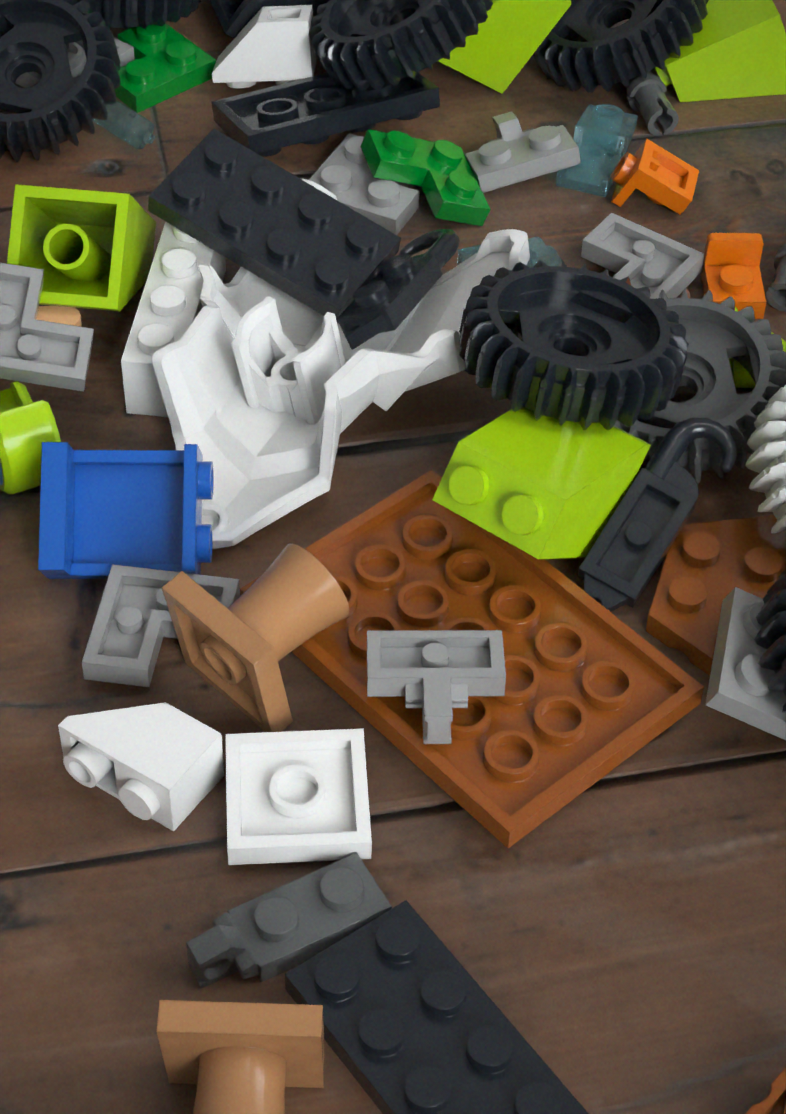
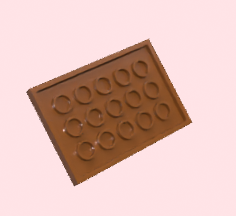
[240,470,704,848]

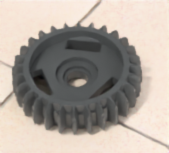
[614,288,786,484]

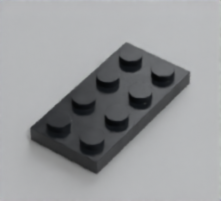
[211,72,440,157]
[148,129,401,324]
[285,900,589,1114]

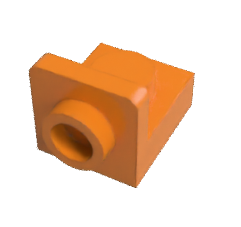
[611,139,699,215]
[701,233,766,319]

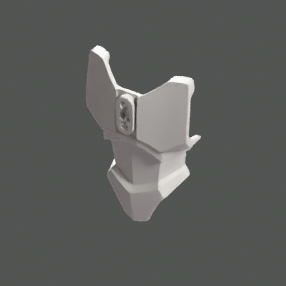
[152,178,530,549]

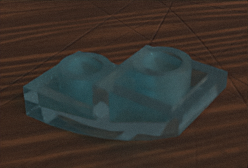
[556,104,638,197]

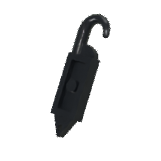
[337,229,460,349]
[578,418,737,612]

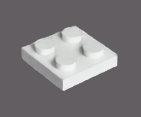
[225,728,372,865]

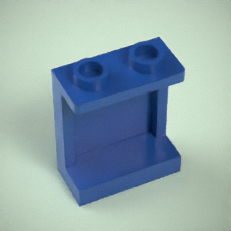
[38,442,214,579]

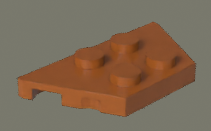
[646,515,786,676]

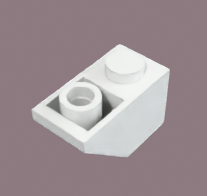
[212,5,316,88]
[58,702,224,832]

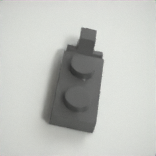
[186,852,392,989]

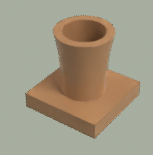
[162,544,349,732]
[157,1000,325,1114]

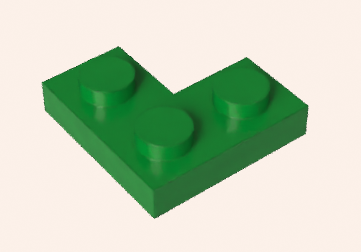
[115,23,216,113]
[360,129,491,226]

